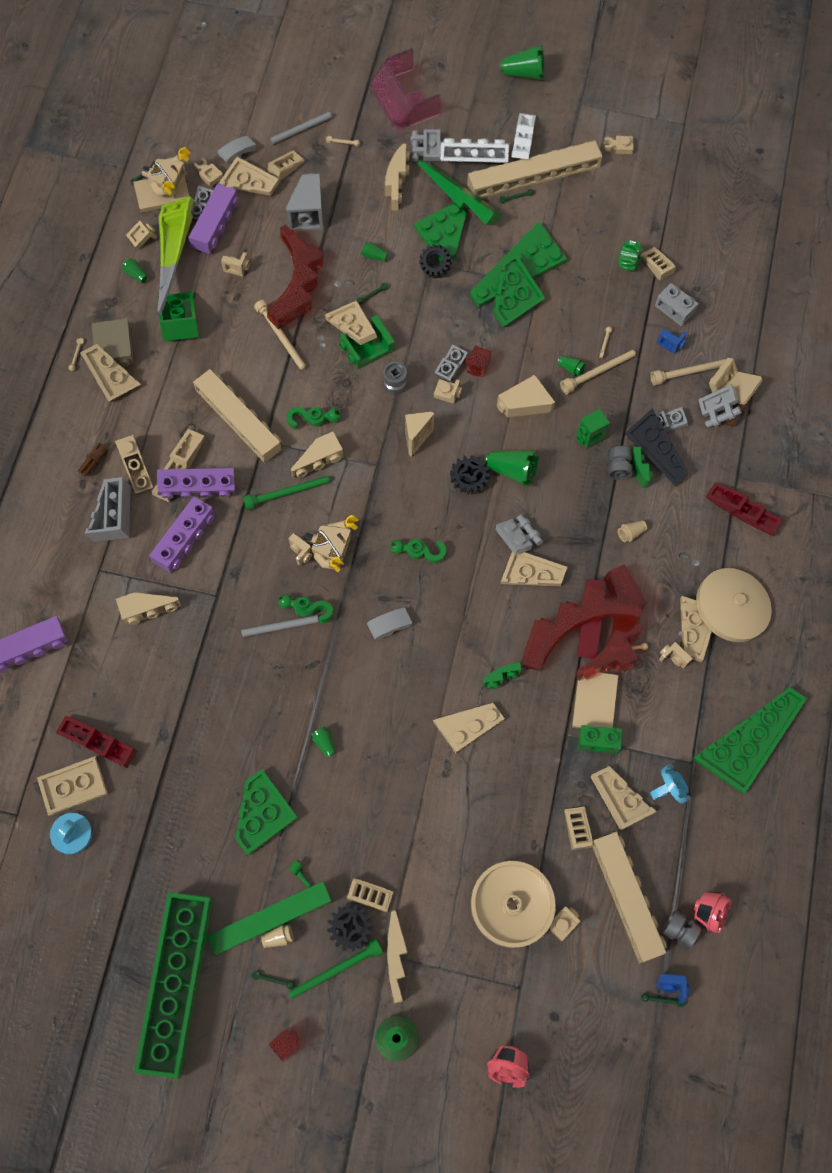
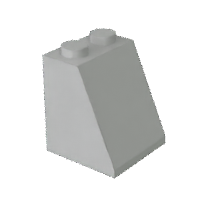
[286,174,323,232]

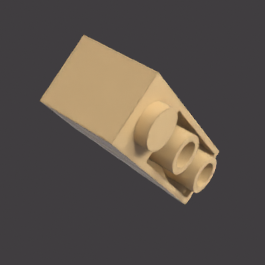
[291,432,343,479]
[115,435,153,494]
[116,592,181,626]

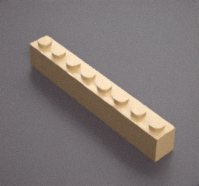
[467,141,602,199]

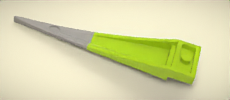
[157,196,194,315]

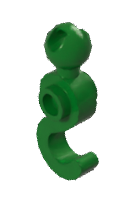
[286,407,341,429]
[390,539,446,563]
[278,594,333,624]

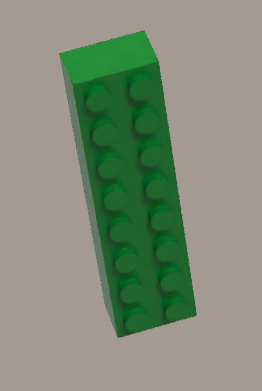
[134,892,214,1079]

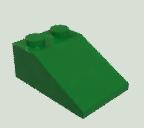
[158,291,199,342]

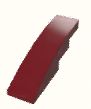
[706,482,783,537]
[576,579,606,659]
[55,716,137,768]

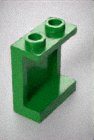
[339,315,395,369]

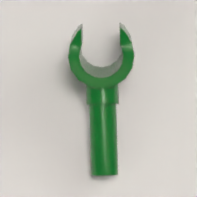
[289,861,311,888]

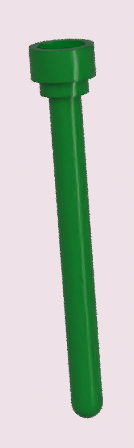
[243,476,331,510]
[289,938,384,998]

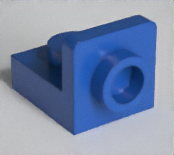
[657,329,687,354]
[656,974,690,1003]

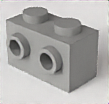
[654,283,698,326]

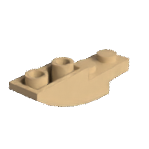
[385,144,409,211]

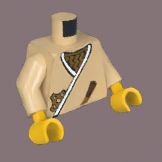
[142,147,191,199]
[304,515,359,572]

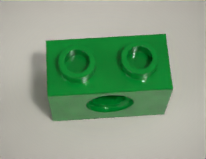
[576,409,610,449]
[577,725,622,754]

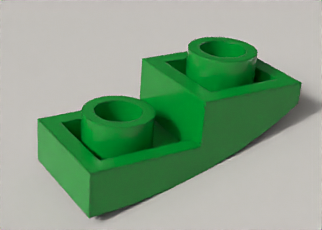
[631,447,653,488]
[482,662,521,689]

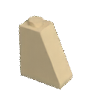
[497,375,555,418]

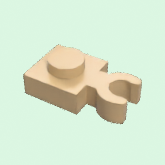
[604,136,633,154]
[194,158,223,187]

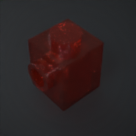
[465,345,492,377]
[268,1029,301,1062]

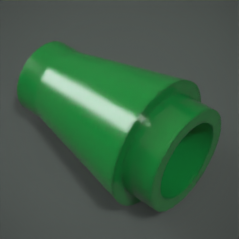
[361,241,388,262]
[122,258,148,284]
[558,355,586,376]
[311,726,336,757]

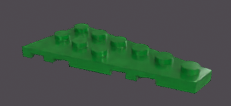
[470,221,567,308]
[692,687,807,795]

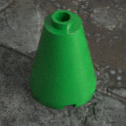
[500,45,545,80]
[485,450,539,487]
[375,1016,418,1061]

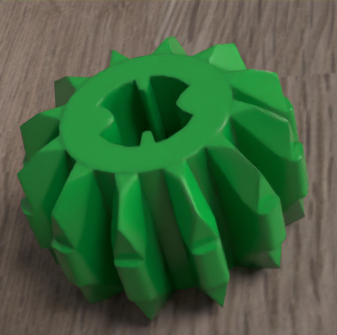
[618,240,643,271]

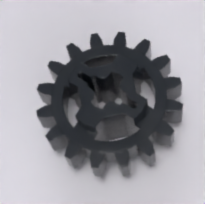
[450,455,490,495]
[327,904,373,952]

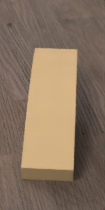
[152,429,205,502]
[387,910,407,1004]

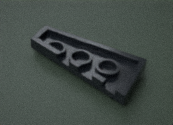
[625,408,689,486]

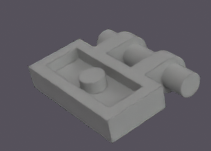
[410,129,440,162]
[698,384,742,428]
[495,514,543,555]

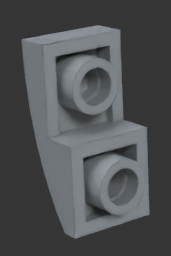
[218,136,256,163]
[191,186,214,220]
[435,345,469,382]
[656,407,688,432]
[367,607,412,640]

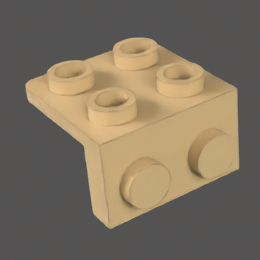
[709,358,762,404]

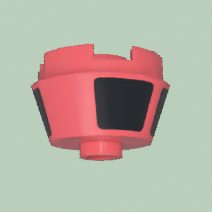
[694,891,732,933]
[487,1046,530,1088]

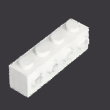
[440,138,509,162]

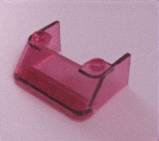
[371,48,441,130]

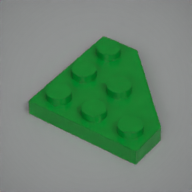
[414,202,466,264]
[493,254,545,327]
[235,769,298,856]

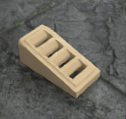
[268,150,305,181]
[642,247,676,281]
[564,807,593,851]
[347,878,393,912]

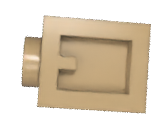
[126,221,158,249]
[221,252,250,277]
[433,379,462,404]
[288,533,312,566]
[659,642,693,669]
[549,906,581,942]

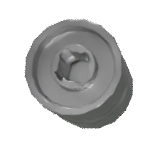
[383,362,407,395]
[607,446,633,480]
[662,910,702,950]

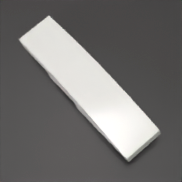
[512,113,536,159]

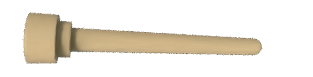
[254,299,306,370]
[560,350,636,394]
[650,359,726,386]

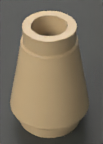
[618,520,647,542]
[261,924,294,948]

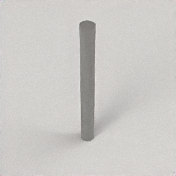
[270,112,332,144]
[241,615,319,637]

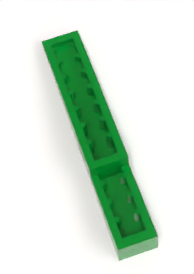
[417,160,503,226]
[207,882,332,956]

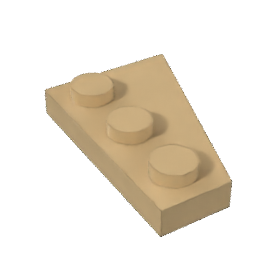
[219,157,280,196]
[324,301,377,345]
[80,344,141,402]
[500,552,567,586]
[680,596,712,662]
[433,703,505,753]
[590,766,657,830]

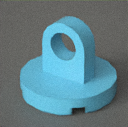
[650,764,690,804]
[50,813,92,855]

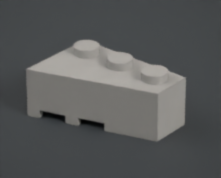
[84,477,131,542]

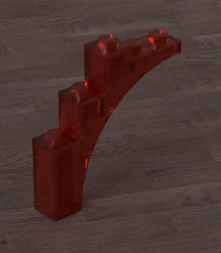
[267,224,324,329]
[575,564,647,681]
[521,585,642,672]

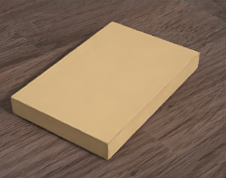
[133,178,189,213]
[572,669,618,728]
[37,756,109,816]

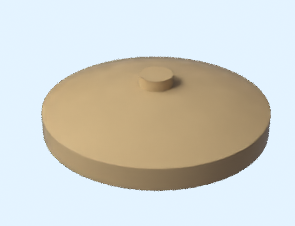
[696,568,772,642]
[471,861,555,948]

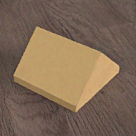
[405,412,434,457]

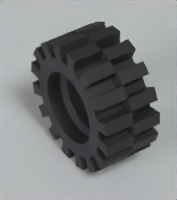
[419,244,452,279]

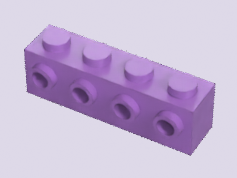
[189,184,239,254]
[157,468,235,498]
[149,497,215,573]
[0,616,69,673]

